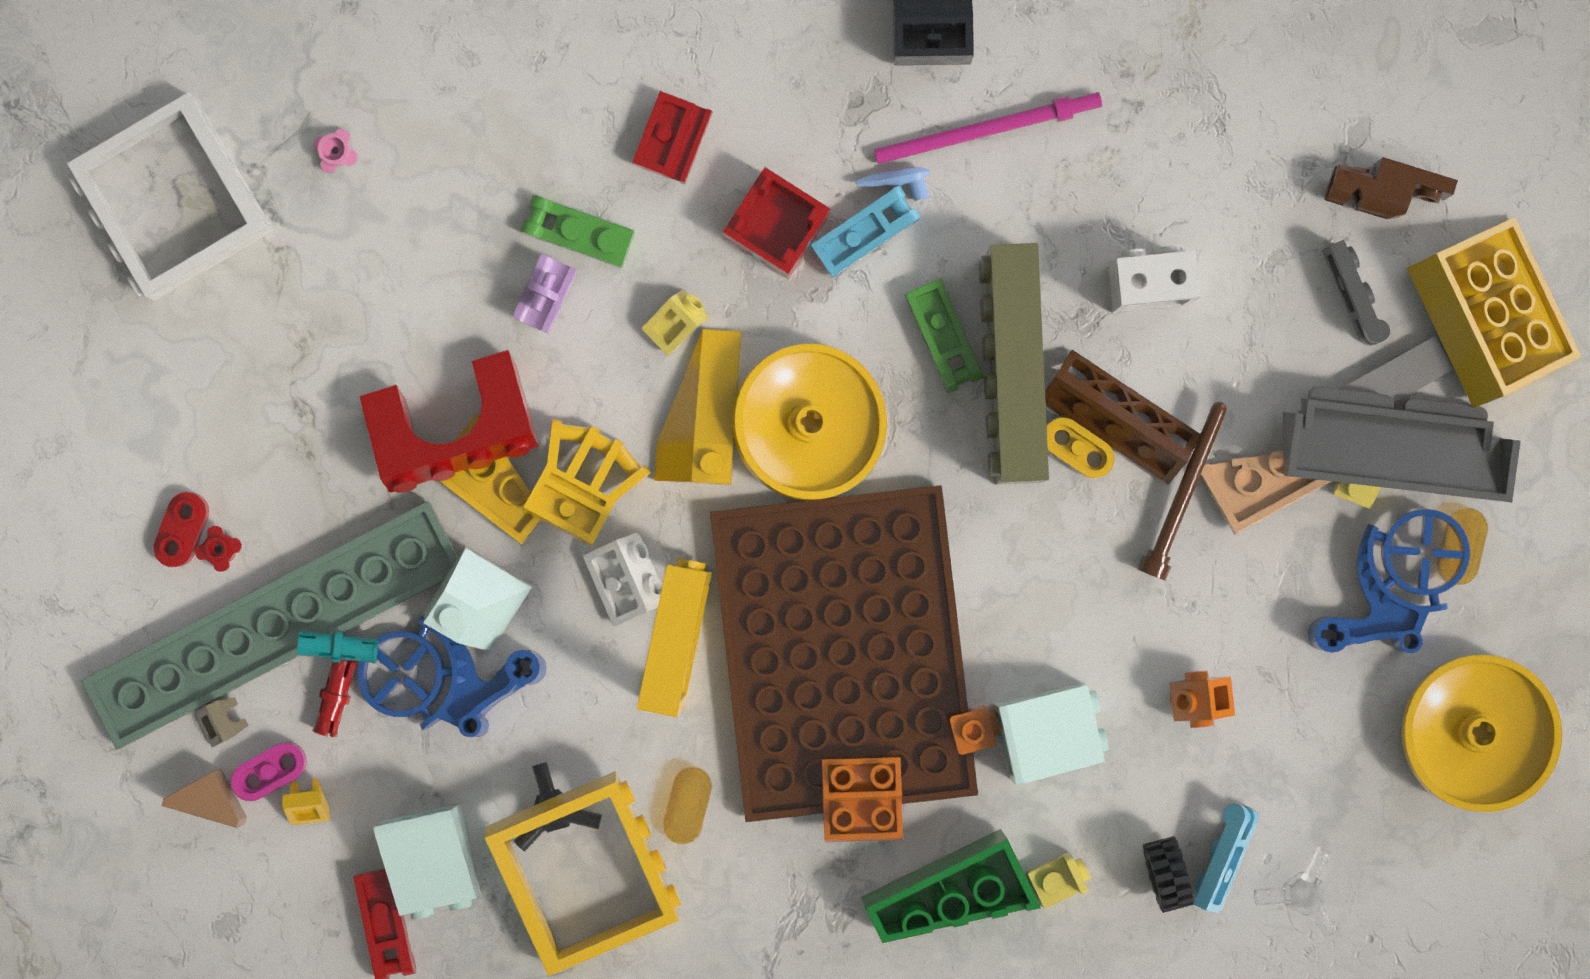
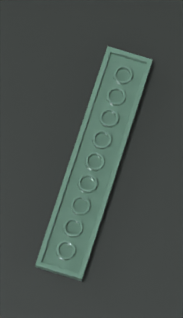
[81,501,458,750]

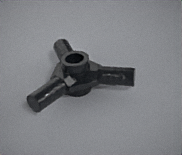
[514,762,602,852]

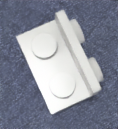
[583,532,663,627]

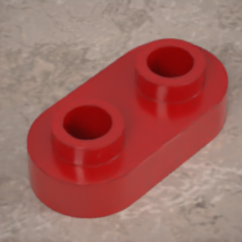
[153,492,209,567]

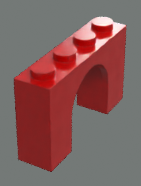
[359,350,539,493]

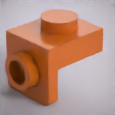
[950,705,1001,755]

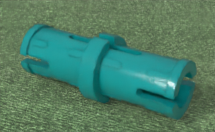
[297,631,379,664]

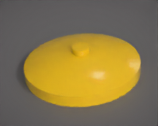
[732,343,887,500]
[1401,655,1562,812]

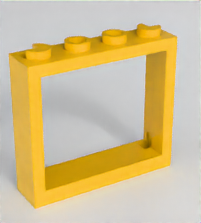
[637,558,712,718]
[484,771,682,977]

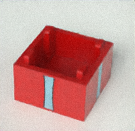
[722,167,831,280]

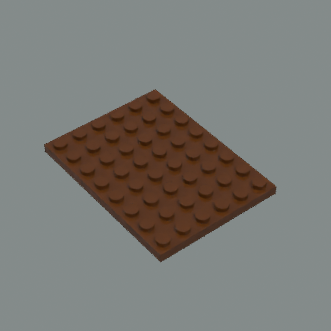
[710,485,978,822]

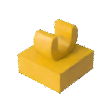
[282,778,330,825]

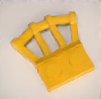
[522,419,651,547]

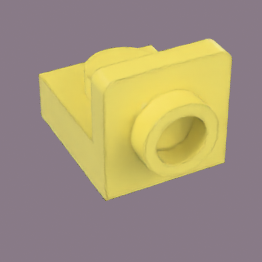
[641,290,709,356]
[1027,852,1091,909]

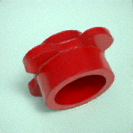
[195,526,242,572]

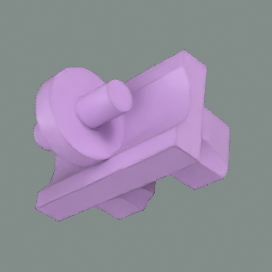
[512,253,577,334]

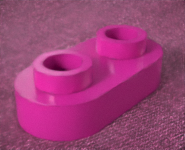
[231,742,307,801]

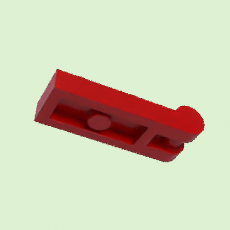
[353,868,416,979]

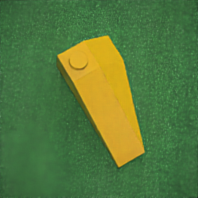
[654,329,741,486]

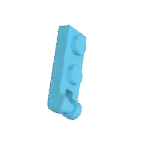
[810,186,922,278]
[1194,804,1258,913]

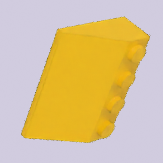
[1407,217,1581,408]

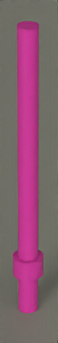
[874,92,1102,164]

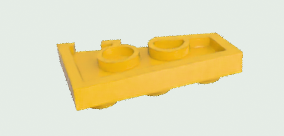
[439,412,541,546]

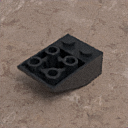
[893,0,974,66]

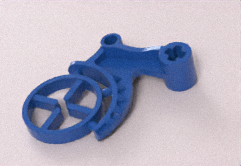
[1308,509,1470,653]
[357,615,547,737]

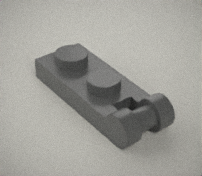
[1322,240,1390,346]

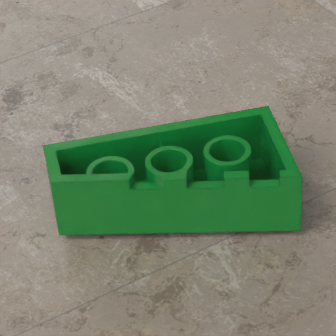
[861,829,1041,943]

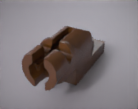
[1324,157,1458,220]

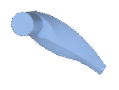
[856,167,930,201]

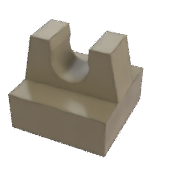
[195,697,248,748]

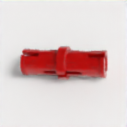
[312,659,357,737]

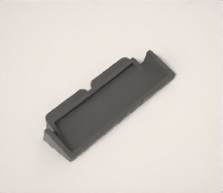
[1283,386,1521,503]

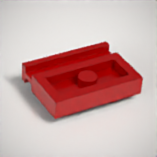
[632,91,713,185]

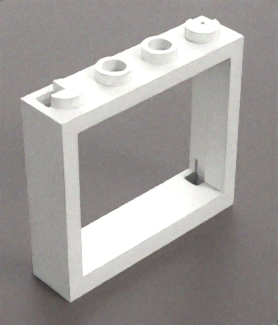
[67,92,274,301]

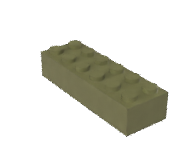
[979,243,1049,485]

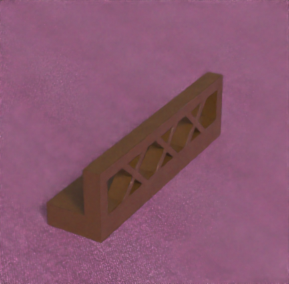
[1045,350,1200,485]

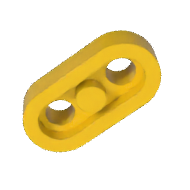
[1047,417,1115,479]

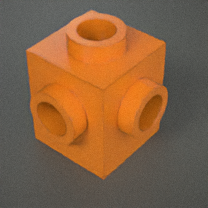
[1170,671,1235,728]

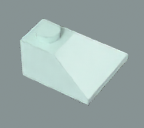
[423,546,532,652]

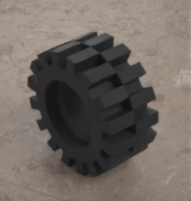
[1143,836,1194,913]

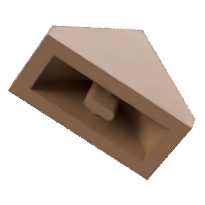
[161,769,247,828]

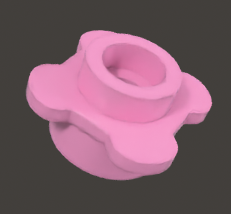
[313,129,357,173]

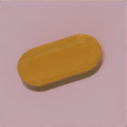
[1437,508,1488,585]
[663,766,712,844]

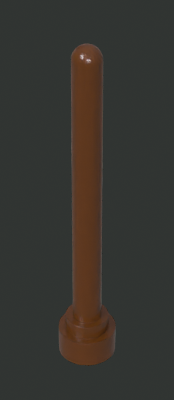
[1137,401,1227,581]

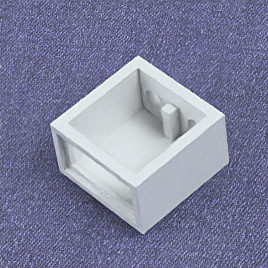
[1107,245,1201,313]

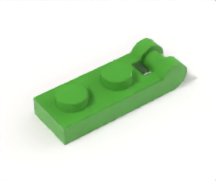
[520,195,635,268]
[905,278,983,393]

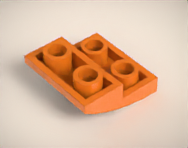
[822,757,903,843]

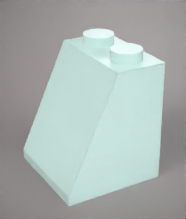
[993,683,1109,785]
[373,803,481,920]

